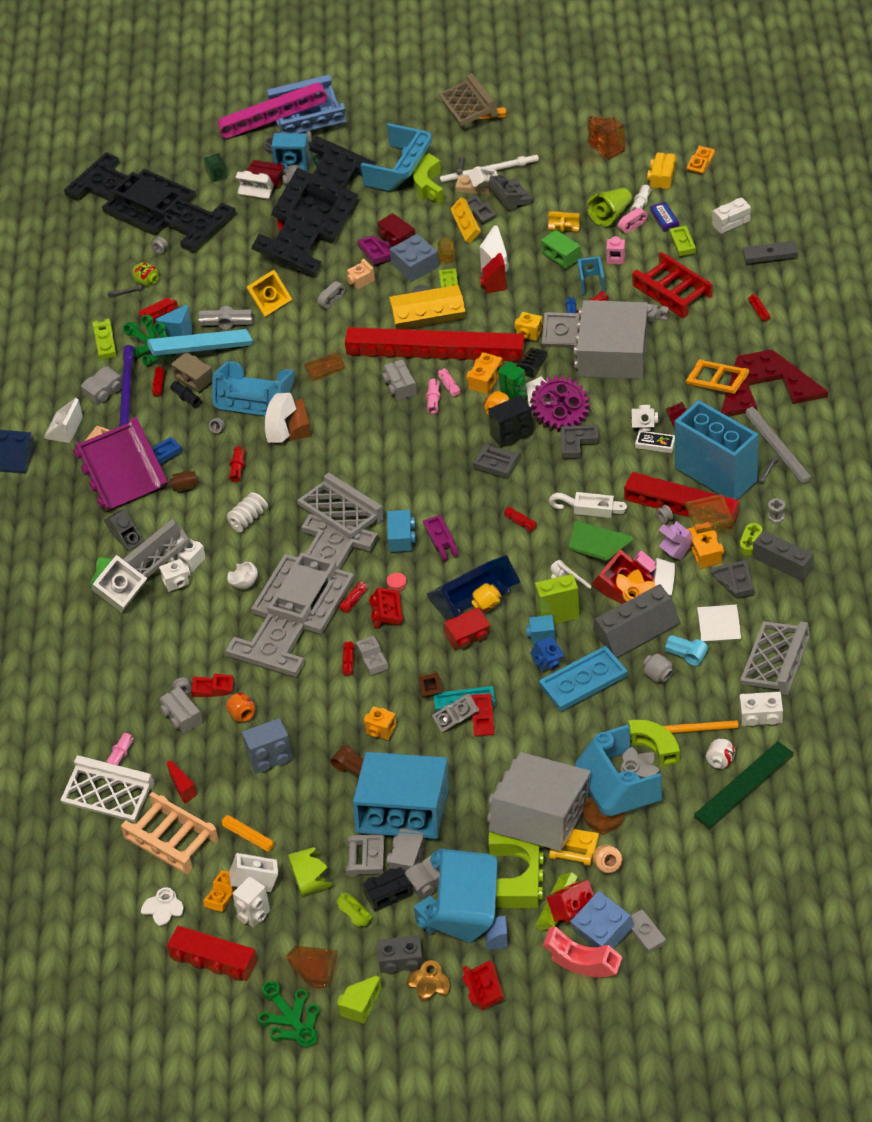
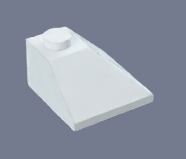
[479,225,509,273]

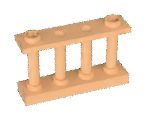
[121,792,218,875]

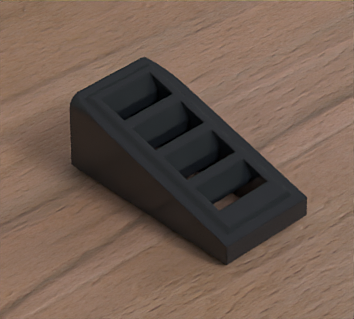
[517,347,548,378]

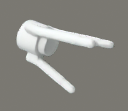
[550,560,592,589]

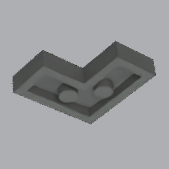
[561,425,599,459]

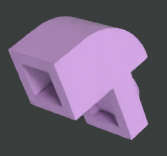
[659,521,693,560]

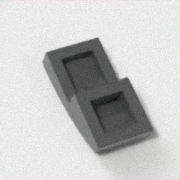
[466,195,496,223]

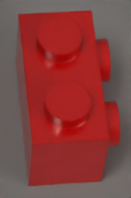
[443,607,490,650]
[546,880,594,923]

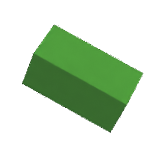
[568,521,633,561]

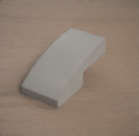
[355,636,389,675]

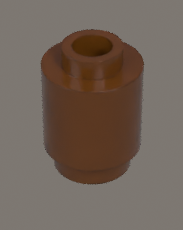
[170,470,198,492]

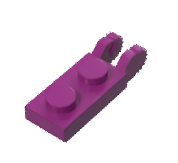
[423,515,458,561]

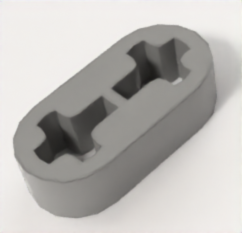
[317,281,345,309]

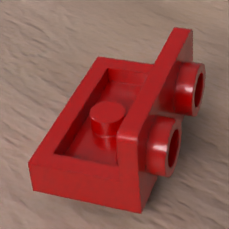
[462,960,505,1011]

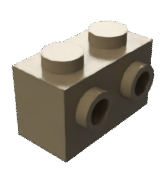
[171,352,212,392]

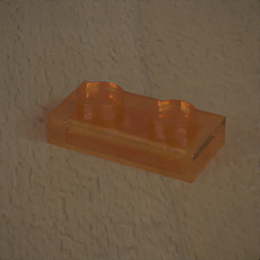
[304,352,345,380]

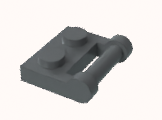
[473,443,521,478]

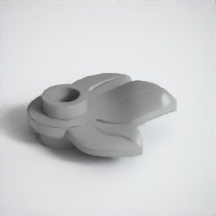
[621,747,659,778]

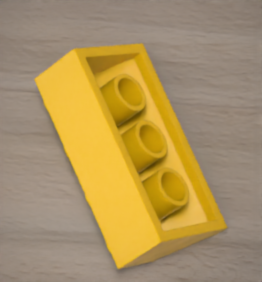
[389,285,465,329]

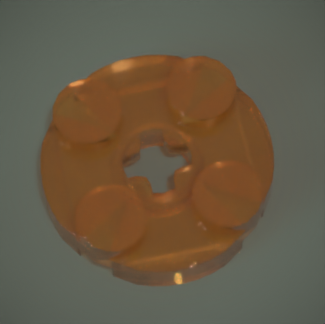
[583,797,625,834]

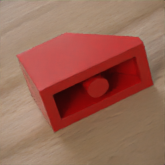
[479,253,507,294]

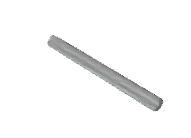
[746,407,810,484]

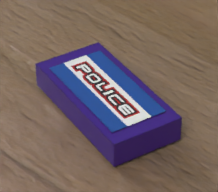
[650,202,679,232]

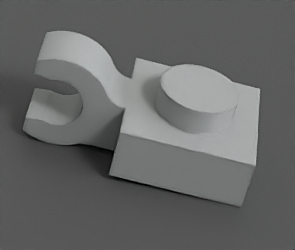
[648,304,669,322]

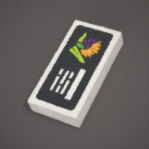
[635,431,675,453]

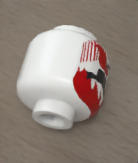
[706,739,736,769]

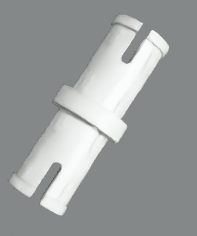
[630,185,651,211]

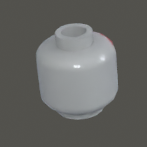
[643,653,673,683]

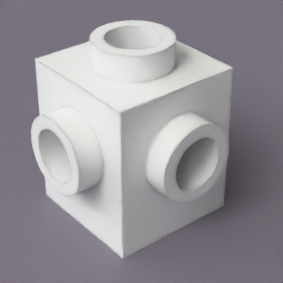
[632,405,658,431]
[159,559,191,592]

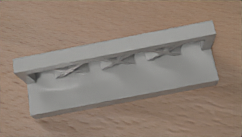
[123,519,191,578]

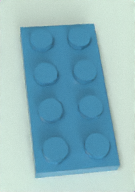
[539,646,628,711]

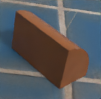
[284,399,311,441]

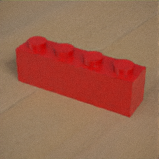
[167,925,258,981]

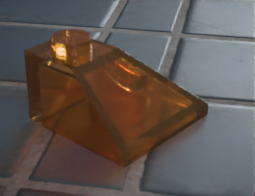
[286,946,338,987]

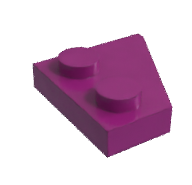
[357,236,391,265]

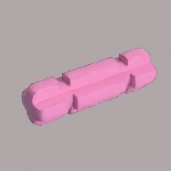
[438,368,461,397]

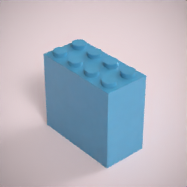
[675,400,759,500]
[353,752,449,839]

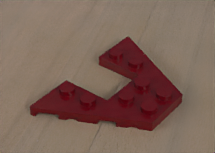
[721,349,828,417]

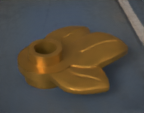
[407,960,450,1002]

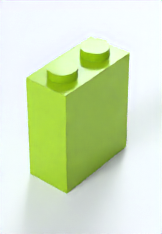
[535,574,580,624]

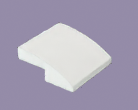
[697,605,741,643]

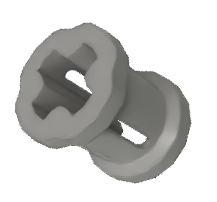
[768,498,785,524]

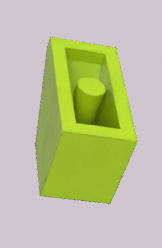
[337,976,382,1024]

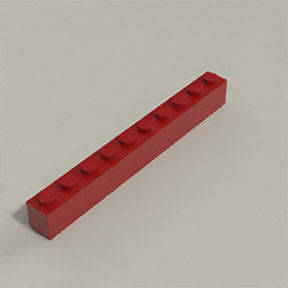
[345,327,525,362]

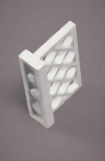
[60,755,155,823]

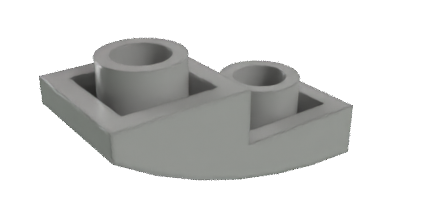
[432,694,479,733]

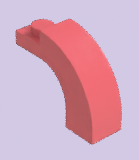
[543,926,622,977]

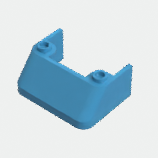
[361,123,432,191]
[575,725,662,816]

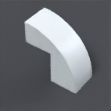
[265,393,296,442]

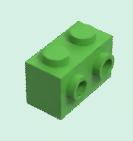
[541,230,581,269]

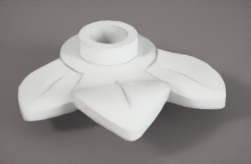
[141,887,183,926]

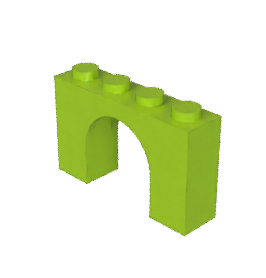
[489,827,544,908]

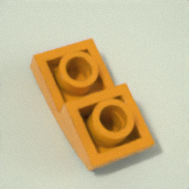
[687,146,715,174]
[204,870,237,912]

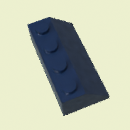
[0,430,36,474]

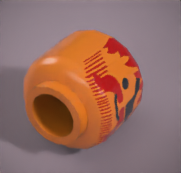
[226,693,256,722]

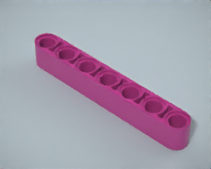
[217,83,327,138]

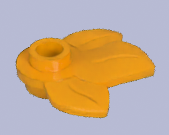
[616,569,655,602]

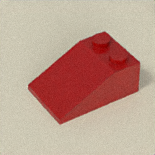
[591,549,654,604]

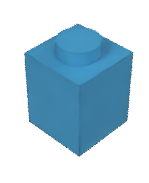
[526,615,555,645]

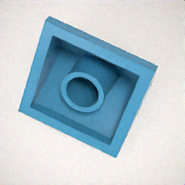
[156,304,193,338]

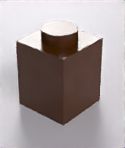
[417,671,442,696]

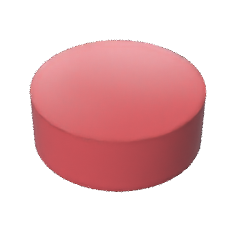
[387,573,407,591]

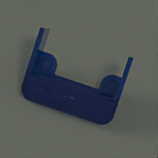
[427,555,521,620]

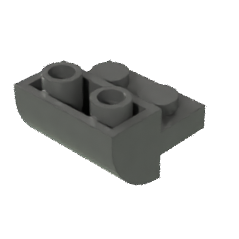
[488,175,533,211]

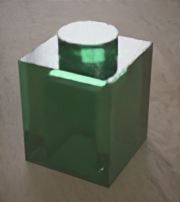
[204,153,227,182]

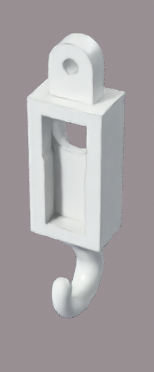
[549,492,627,518]

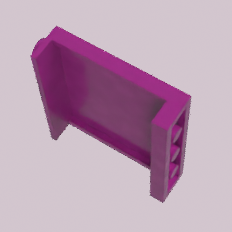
[73,417,168,512]

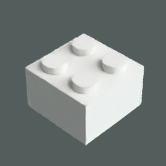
[91,555,147,613]

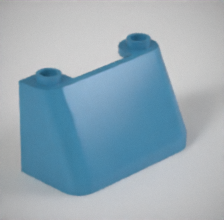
[212,361,295,416]
[426,848,497,943]

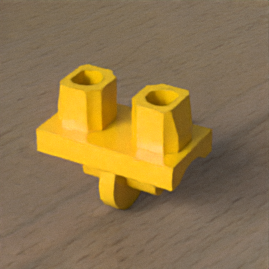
[548,211,580,232]

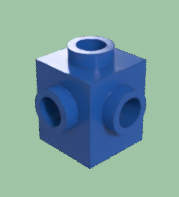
[530,637,564,672]

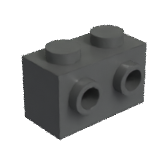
[377,935,423,974]

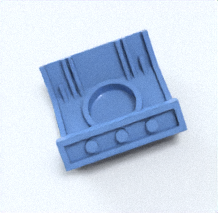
[267,74,346,133]

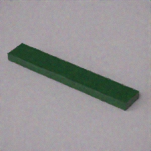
[694,741,794,830]

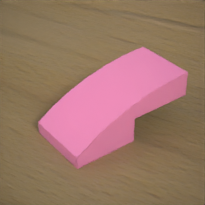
[633,550,656,573]

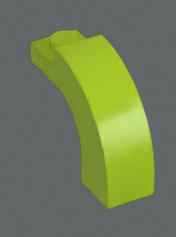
[413,153,444,205]
[628,720,680,767]

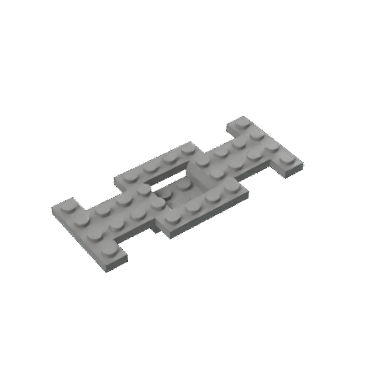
[225,514,378,677]

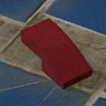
[665,402,686,429]

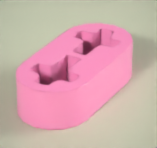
[618,208,648,233]

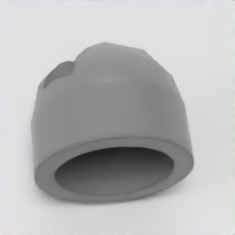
[209,418,225,433]

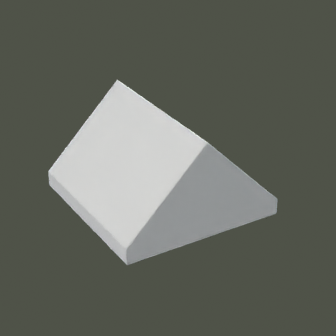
[44,398,83,443]

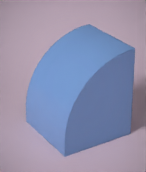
[485,916,508,950]

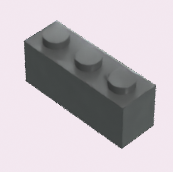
[753,530,814,582]

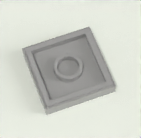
[542,312,580,348]

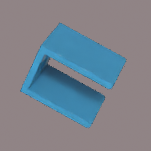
[578,256,605,296]

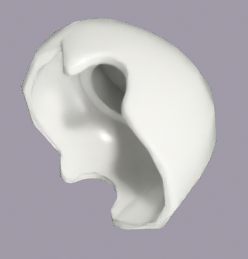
[227,561,258,590]

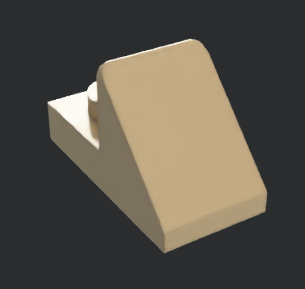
[455,167,490,194]

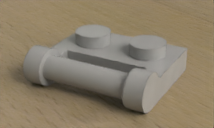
[346,834,385,877]

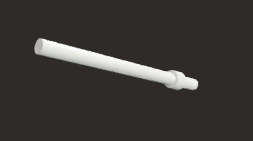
[440,155,539,183]

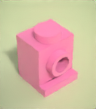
[606,237,626,264]

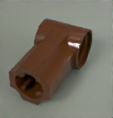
[330,745,364,777]

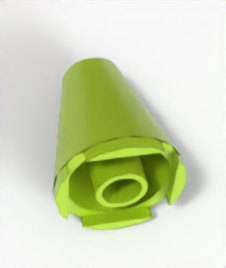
[587,188,632,227]

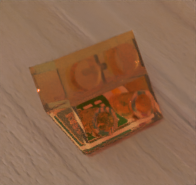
[587,116,625,160]

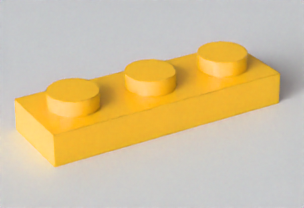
[450,197,481,243]

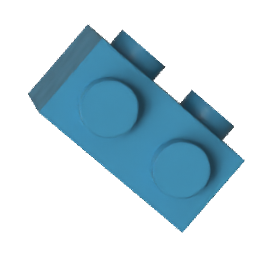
[387,510,415,552]

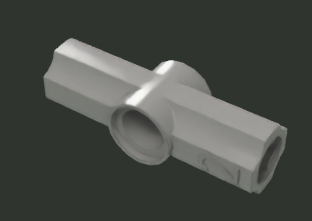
[199,306,253,329]

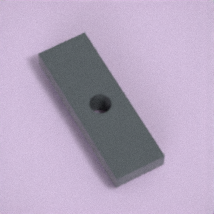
[743,241,798,264]

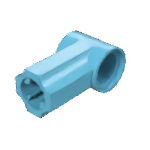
[665,635,708,666]

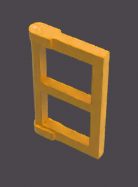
[686,359,749,394]

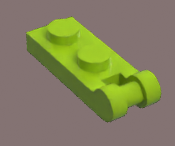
[92,318,117,360]

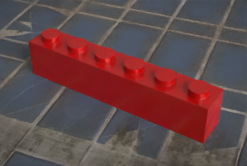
[624,472,739,529]

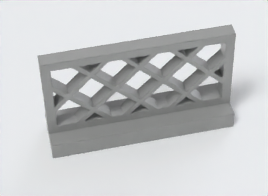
[297,473,383,538]
[740,621,810,695]

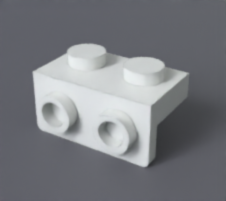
[236,171,274,200]

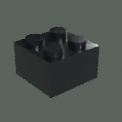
[488,395,533,448]

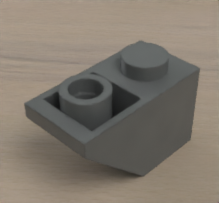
[104,509,144,551]

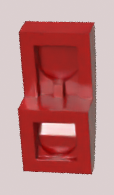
[191,673,233,697]
[471,693,494,736]

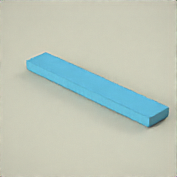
[147,329,253,356]

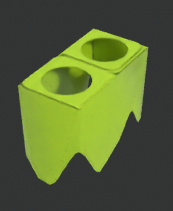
[288,847,332,898]

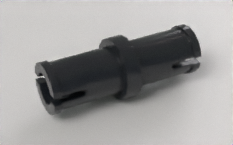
[170,381,201,407]

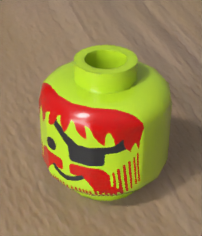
[133,262,159,287]

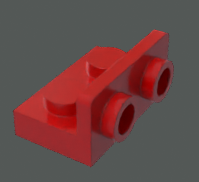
[138,297,178,326]
[369,587,403,629]

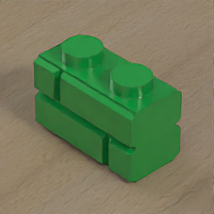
[498,362,527,400]

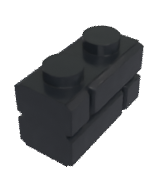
[362,867,413,912]

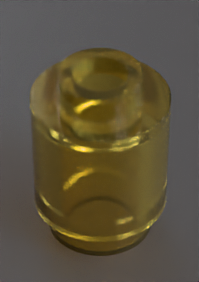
[437,237,455,263]

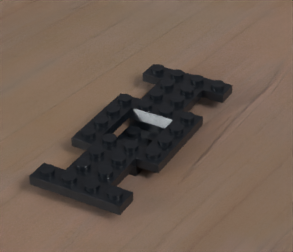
[251,135,377,277]
[64,152,236,253]

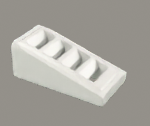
[468,166,497,187]

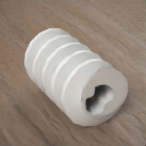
[227,492,268,533]

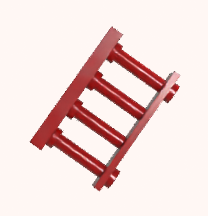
[632,252,713,319]

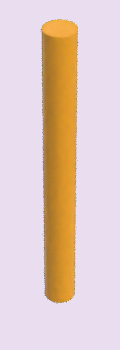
[663,720,739,733]

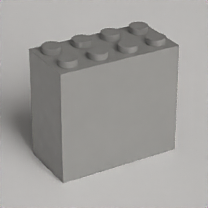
[574,300,648,379]
[487,752,591,851]

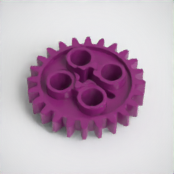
[530,375,590,432]

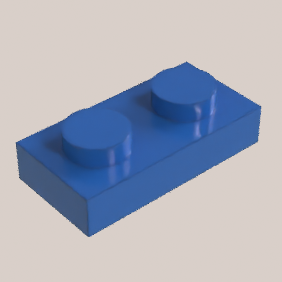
[152,437,182,465]

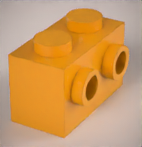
[466,352,503,394]

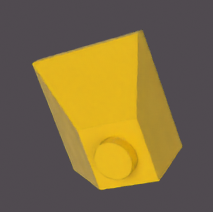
[246,270,292,317]

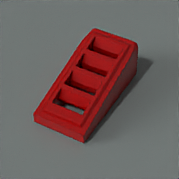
[167,760,197,804]

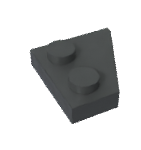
[710,560,755,598]

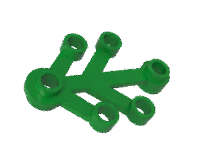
[123,315,176,365]
[258,981,320,1047]

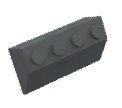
[593,584,680,659]

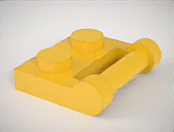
[549,829,599,866]

